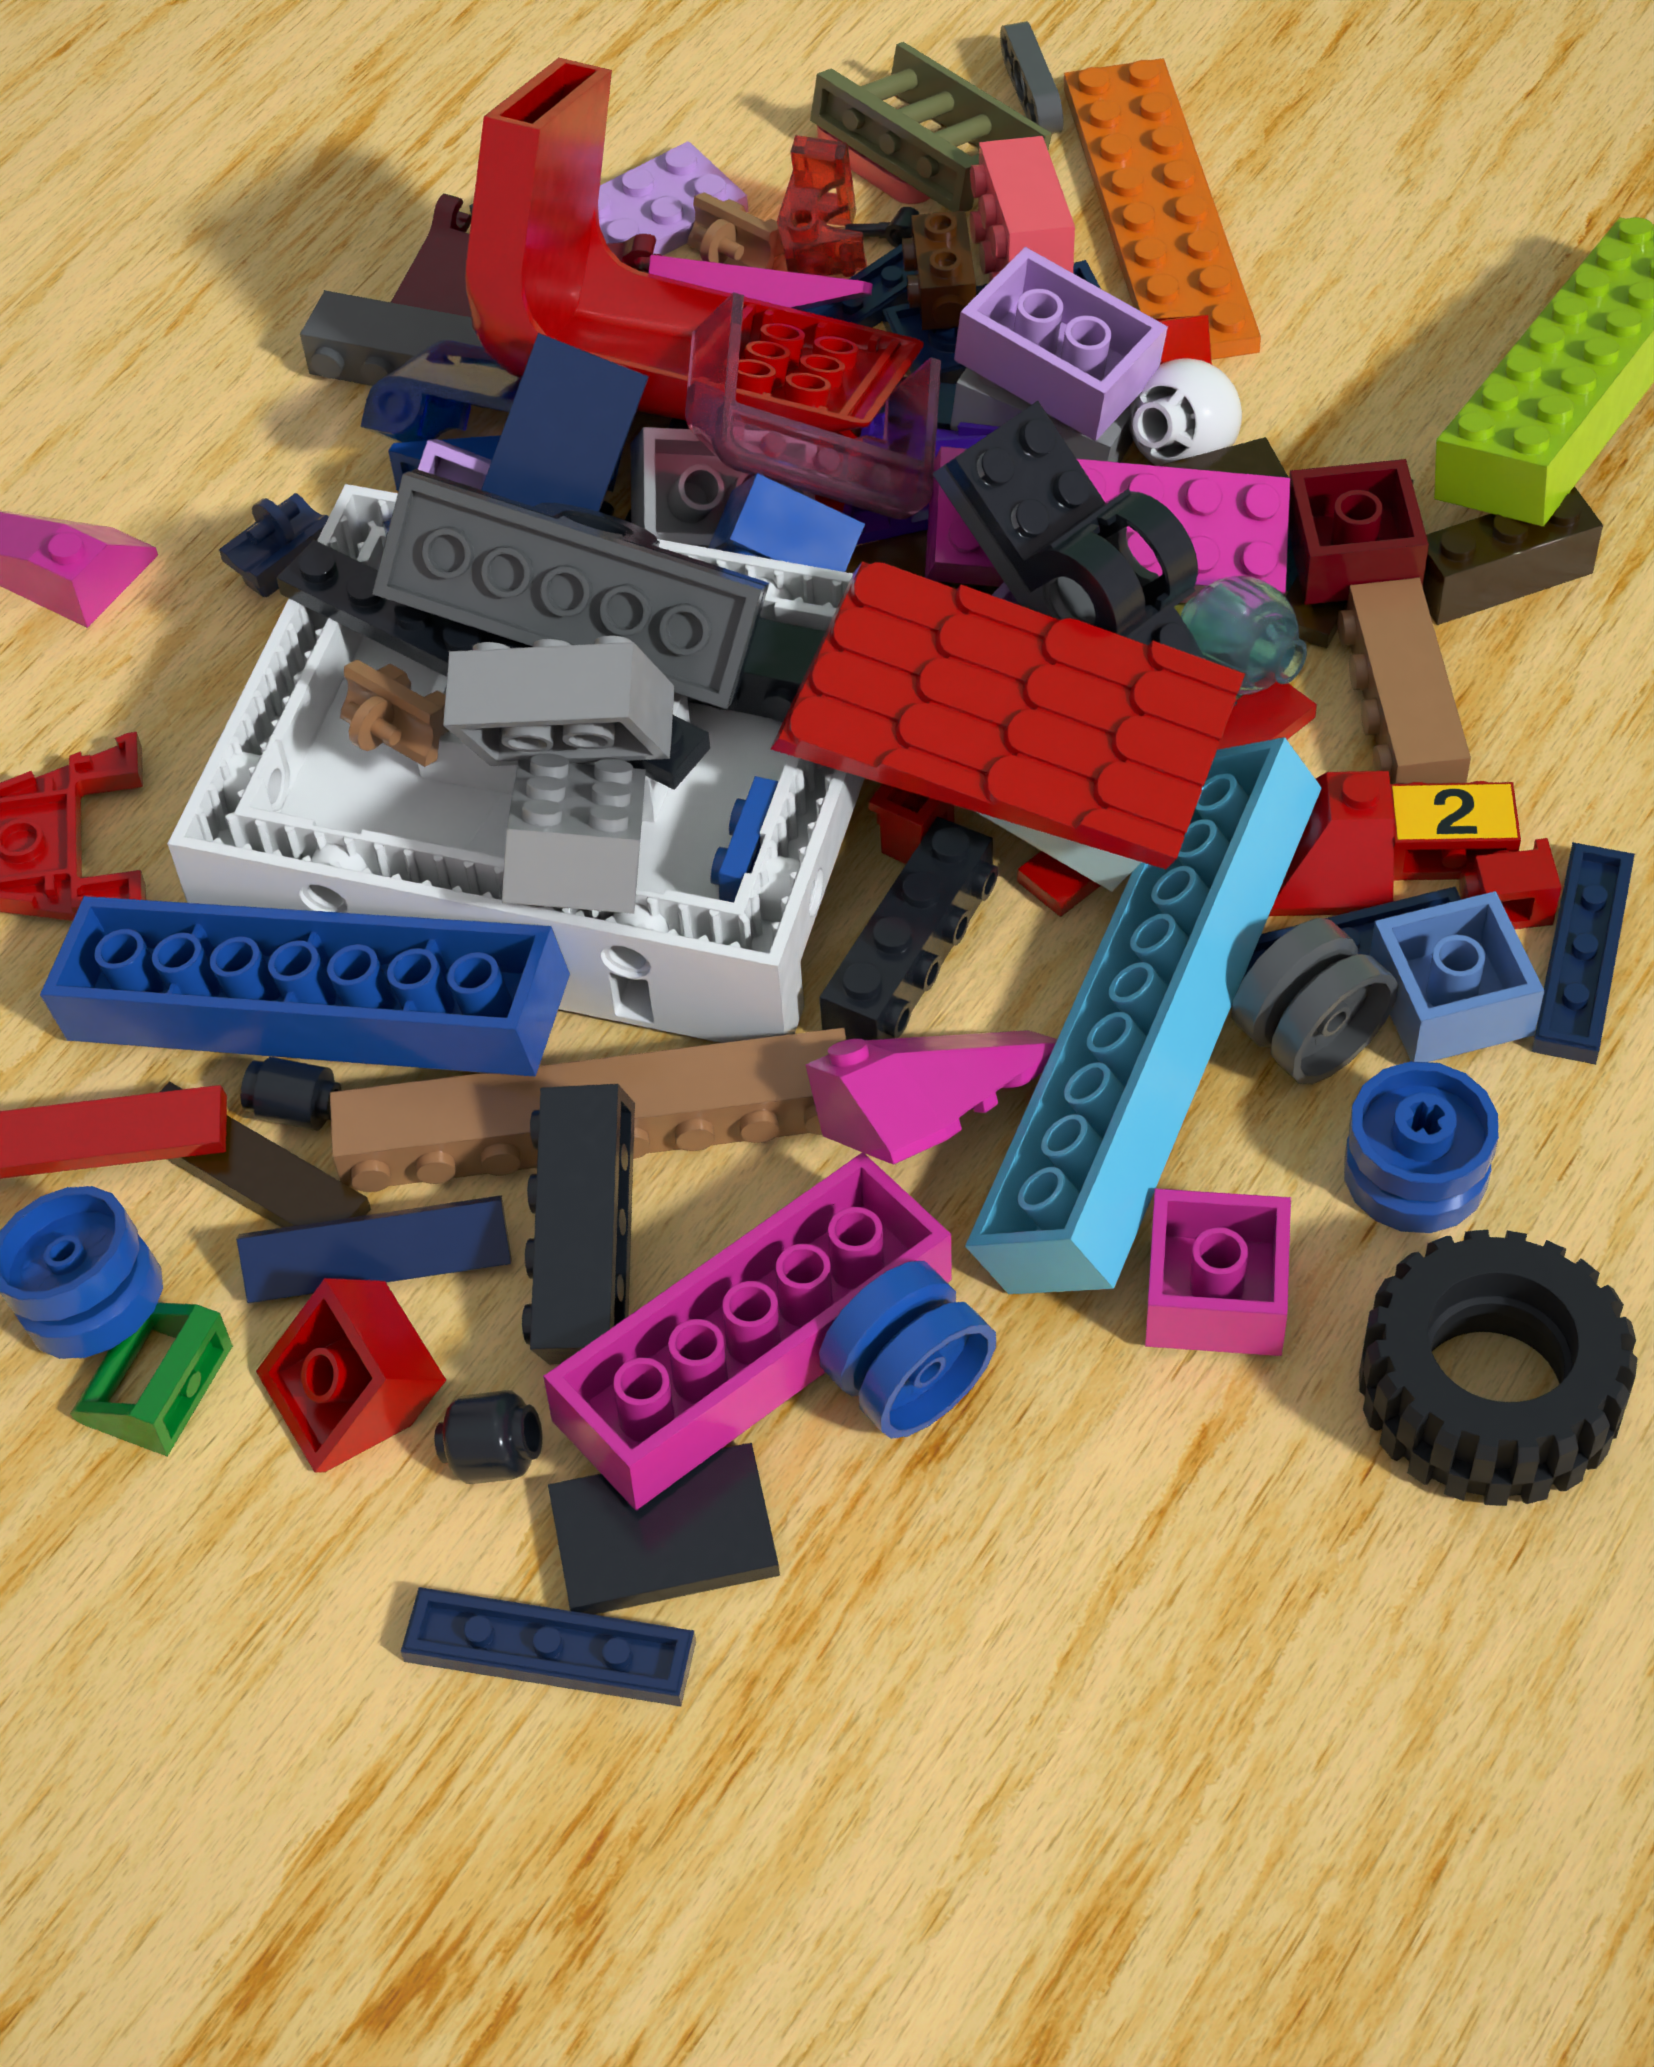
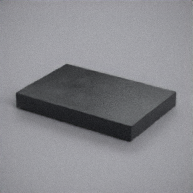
[548,1443,780,1615]

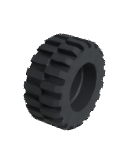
[1359,1230,1638,1506]

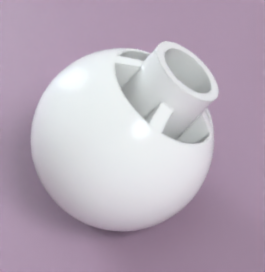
[1129,358,1242,466]

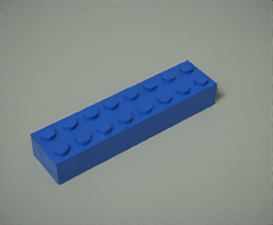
[40,896,570,1077]

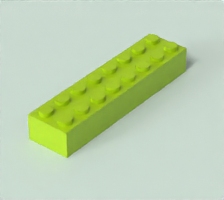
[1434,217,1654,527]

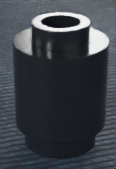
[240,1057,342,1131]

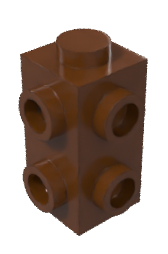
[902,211,976,330]

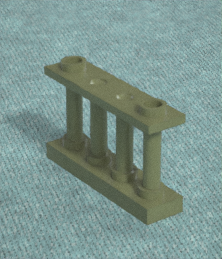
[810,42,1052,212]

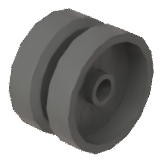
[1231,918,1399,1084]

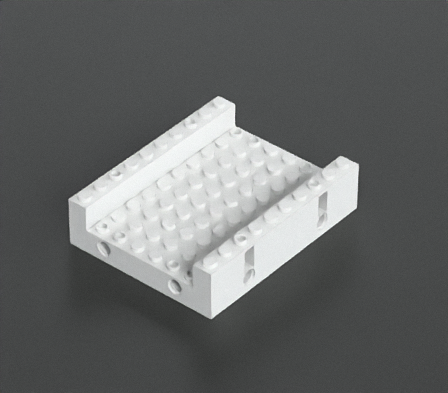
[167,484,865,1043]

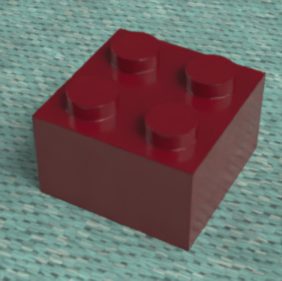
[1288,459,1429,605]

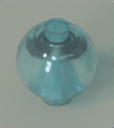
[1181,576,1307,696]

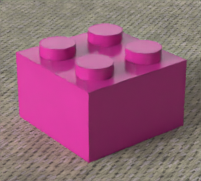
[1145,1189,1291,1356]

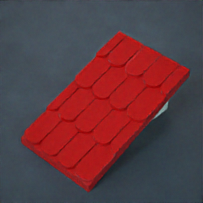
[770,561,1245,892]

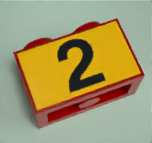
[1390,781,1521,881]

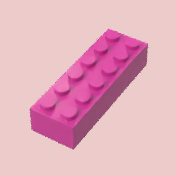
[925,446,1290,610]
[543,1152,952,1510]

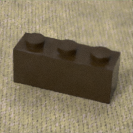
[1422,486,1603,625]

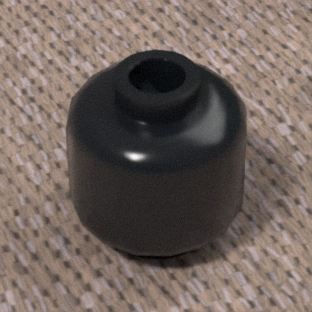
[434,1390,542,1484]

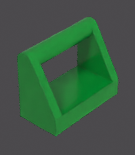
[70,1303,233,1457]

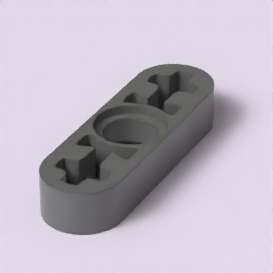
[1000,21,1063,134]

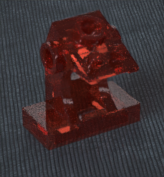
[777,135,867,277]

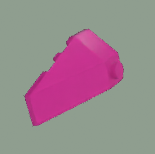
[649,255,873,310]
[0,510,158,628]
[805,1030,1057,1165]

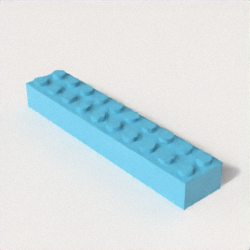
[965,737,1322,1294]

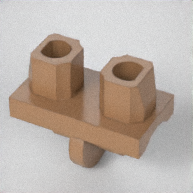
[687,192,787,270]
[340,659,449,767]

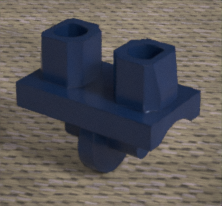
[219,493,329,597]

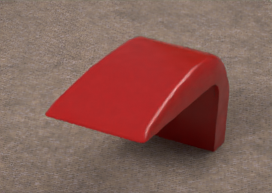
[465,57,924,433]

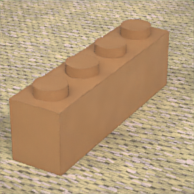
[1337,578,1471,784]

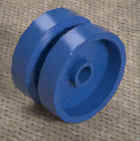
[1344,1061,1499,1233]
[0,1186,163,1359]
[819,1261,996,1439]

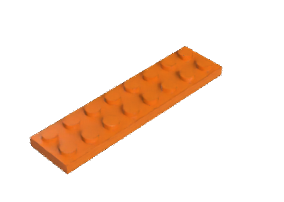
[1064,58,1261,360]

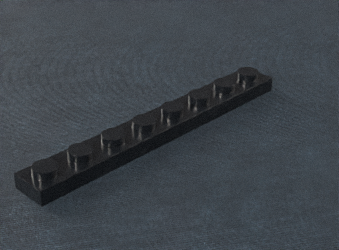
[276,540,710,790]

